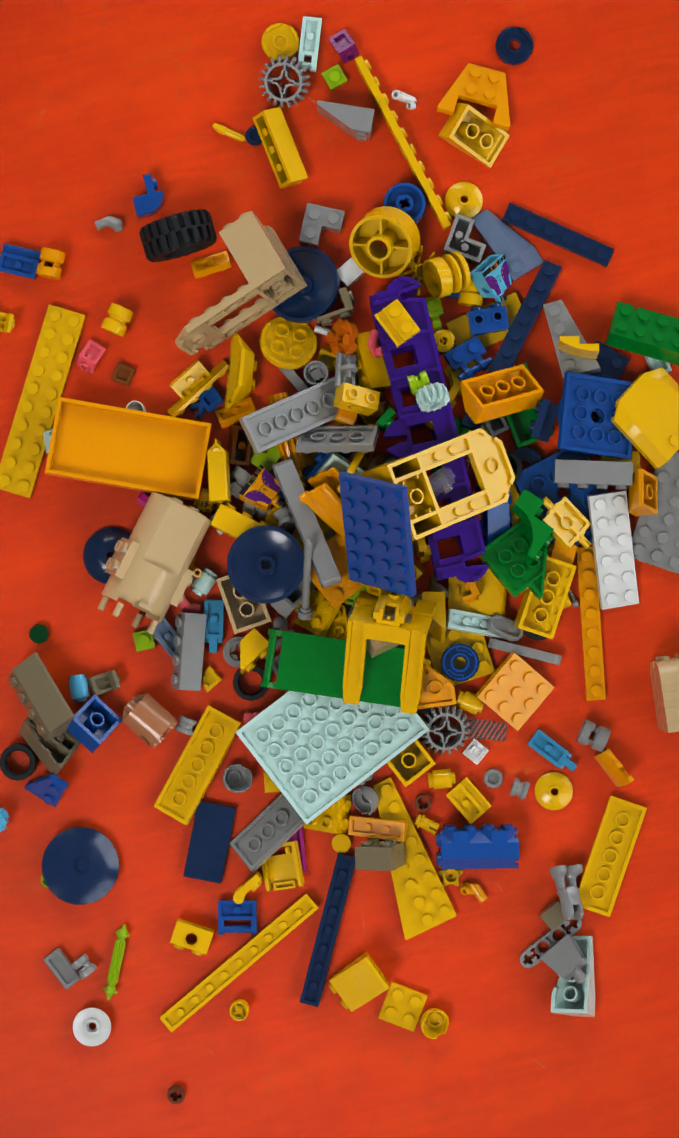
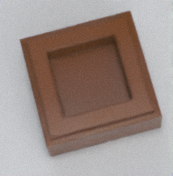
[111,362,136,387]

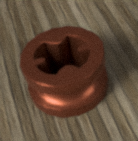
[414,794,431,812]
[167,1085,185,1104]

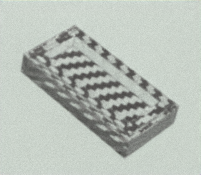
[467,718,507,742]

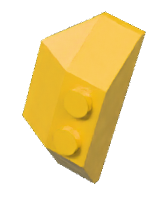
[224,333,257,412]

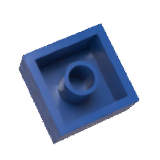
[67,694,122,753]

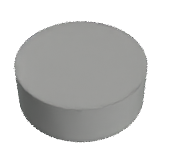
[483,769,503,788]

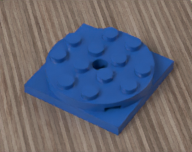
[557,372,633,460]
[516,450,607,542]

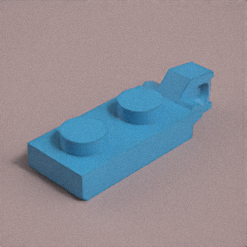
[204,600,224,653]
[527,729,577,772]

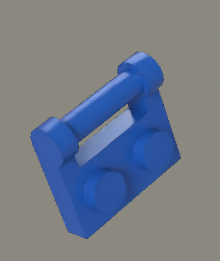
[218,900,257,935]

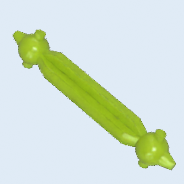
[103,924,130,1000]

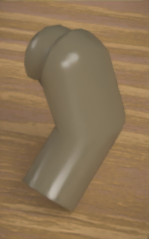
[429,573,449,598]

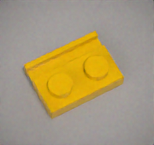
[374,299,420,348]
[446,777,492,824]

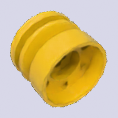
[422,251,471,299]

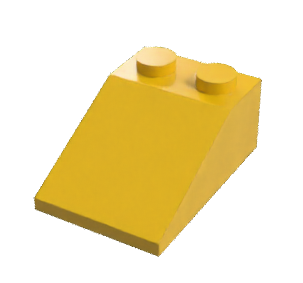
[438,103,510,168]

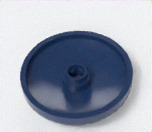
[272,246,340,323]
[227,526,304,604]
[41,827,119,905]

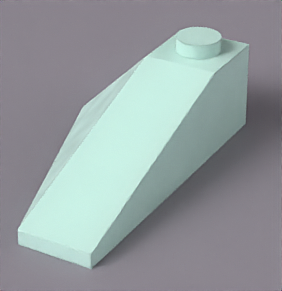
[551,936,596,1017]

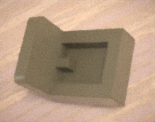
[88,670,120,696]

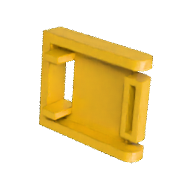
[262,840,305,892]

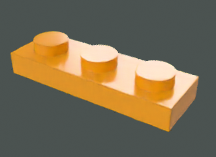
[348,815,407,842]

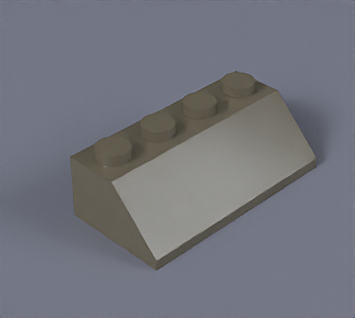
[8,652,74,741]

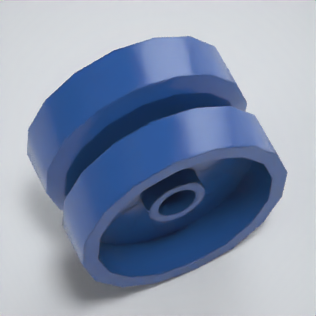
[383,183,426,224]

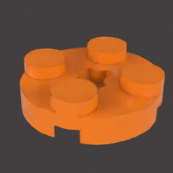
[327,319,358,357]

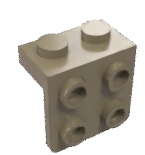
[316,287,355,327]

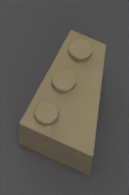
[19,717,81,776]

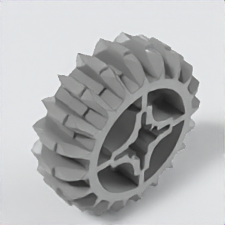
[259,55,311,108]
[421,705,470,755]

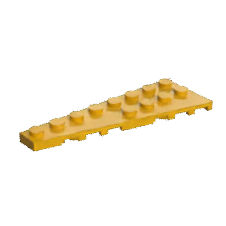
[373,777,457,940]

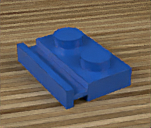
[0,243,41,280]

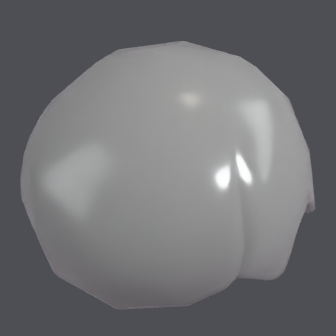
[222,764,253,793]
[352,786,379,815]

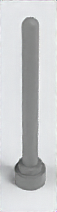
[297,539,313,620]

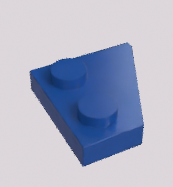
[24,773,69,807]

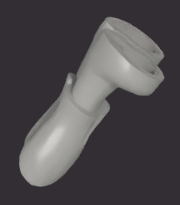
[549,864,584,921]

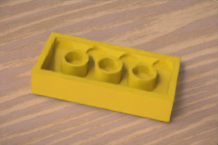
[513,556,577,640]

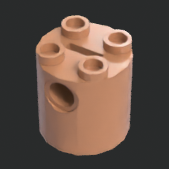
[122,693,178,749]

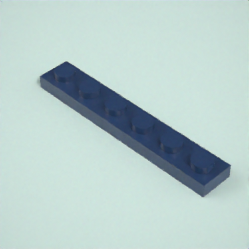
[502,203,614,268]

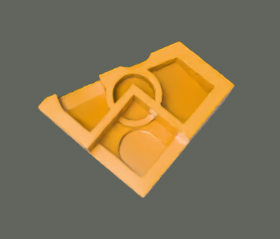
[593,747,634,787]

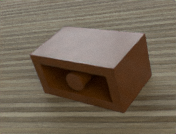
[228,425,251,466]

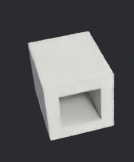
[338,257,365,289]

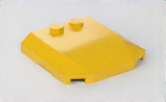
[611,367,679,469]

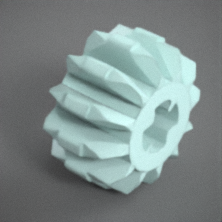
[415,382,450,412]

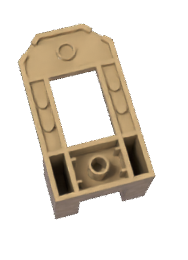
[174,211,307,355]

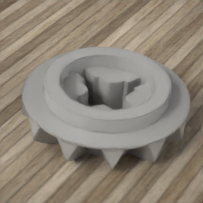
[223,637,243,668]

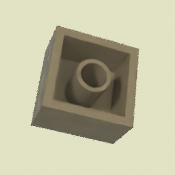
[355,838,405,871]

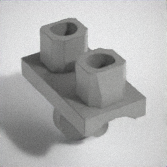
[334,352,358,388]

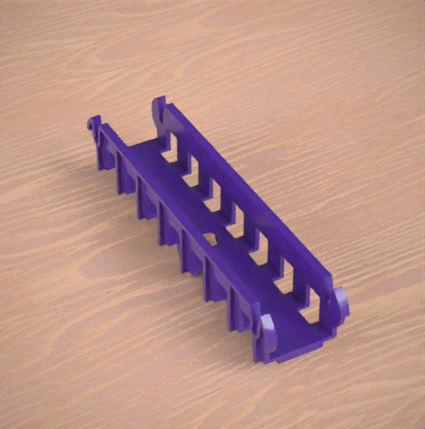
[369,276,489,582]

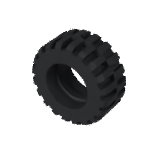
[139,209,217,262]

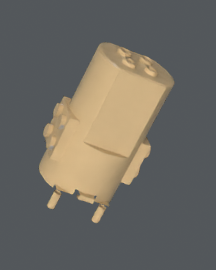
[97,492,211,635]

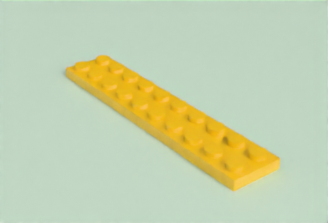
[0,304,86,499]

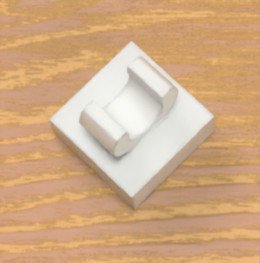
[462,738,489,765]

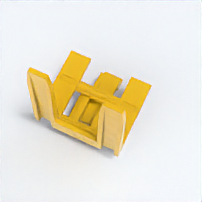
[343,590,437,714]

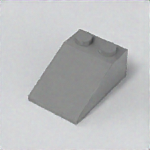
[317,100,375,141]

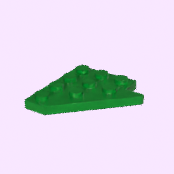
[479,514,547,600]

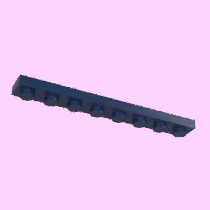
[300,853,355,1007]

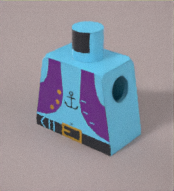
[470,255,512,303]

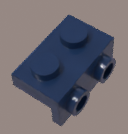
[528,398,559,442]

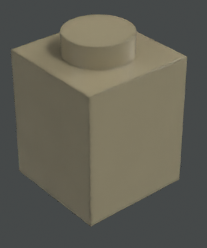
[539,899,565,931]

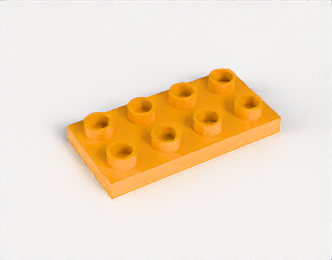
[45,397,212,501]

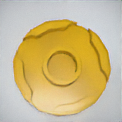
[261,23,299,62]

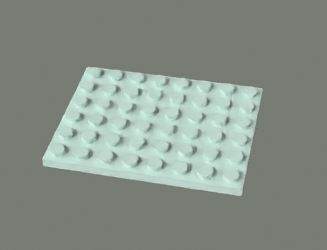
[236,691,429,825]

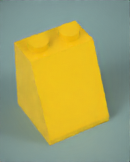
[328,951,390,1012]

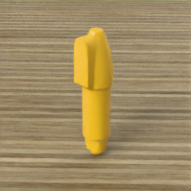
[212,123,246,142]

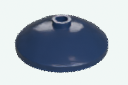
[83,527,131,584]

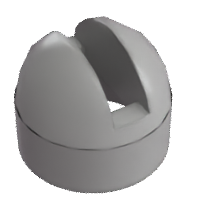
[273,616,288,630]

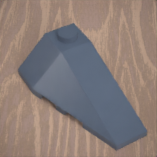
[472,209,544,283]

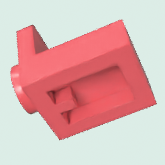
[76,339,106,374]

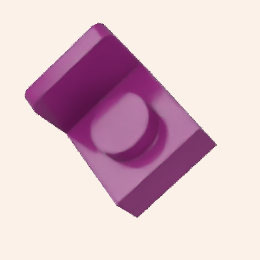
[328,29,359,64]

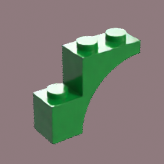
[512,489,554,566]

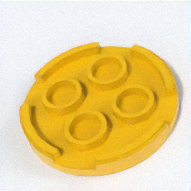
[260,317,317,370]

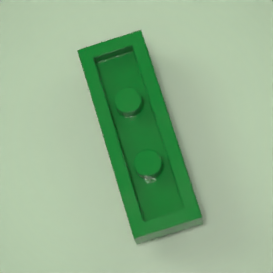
[375,408,396,433]

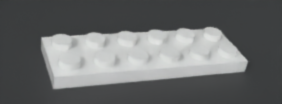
[587,490,639,610]

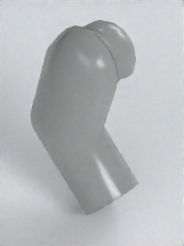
[94,216,123,232]

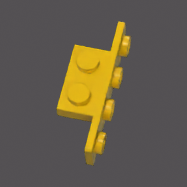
[167,359,230,417]

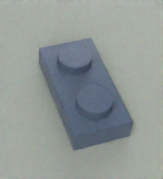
[147,617,177,657]

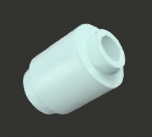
[191,567,218,597]

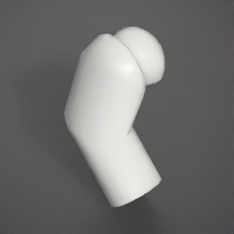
[392,90,417,110]

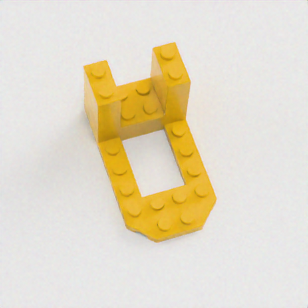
[357,428,515,541]

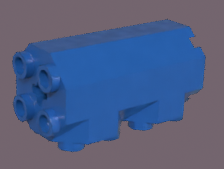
[436,824,519,870]

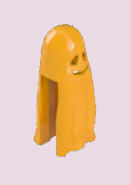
[298,467,345,539]

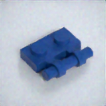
[443,335,493,382]

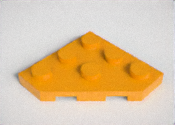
[417,662,457,709]

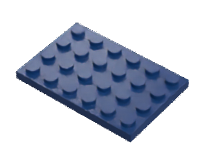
[339,471,417,597]

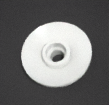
[73,1008,111,1046]

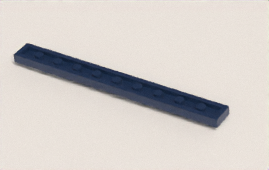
[461,260,562,431]

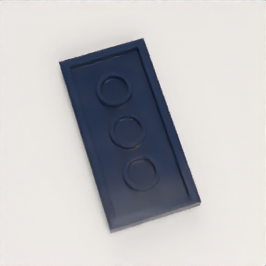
[183,801,236,884]

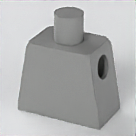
[541,934,588,984]

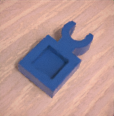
[189,386,225,419]

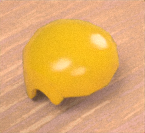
[420,1008,449,1040]

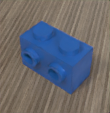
[467,303,509,337]

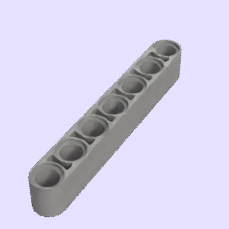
[272,458,341,589]

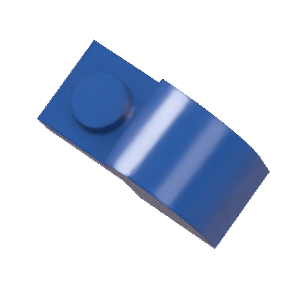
[132,174,164,219]

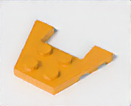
[436,63,510,131]

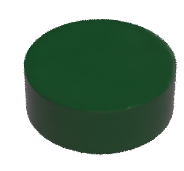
[29,624,49,644]

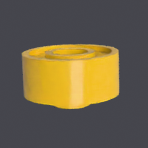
[349,206,420,278]

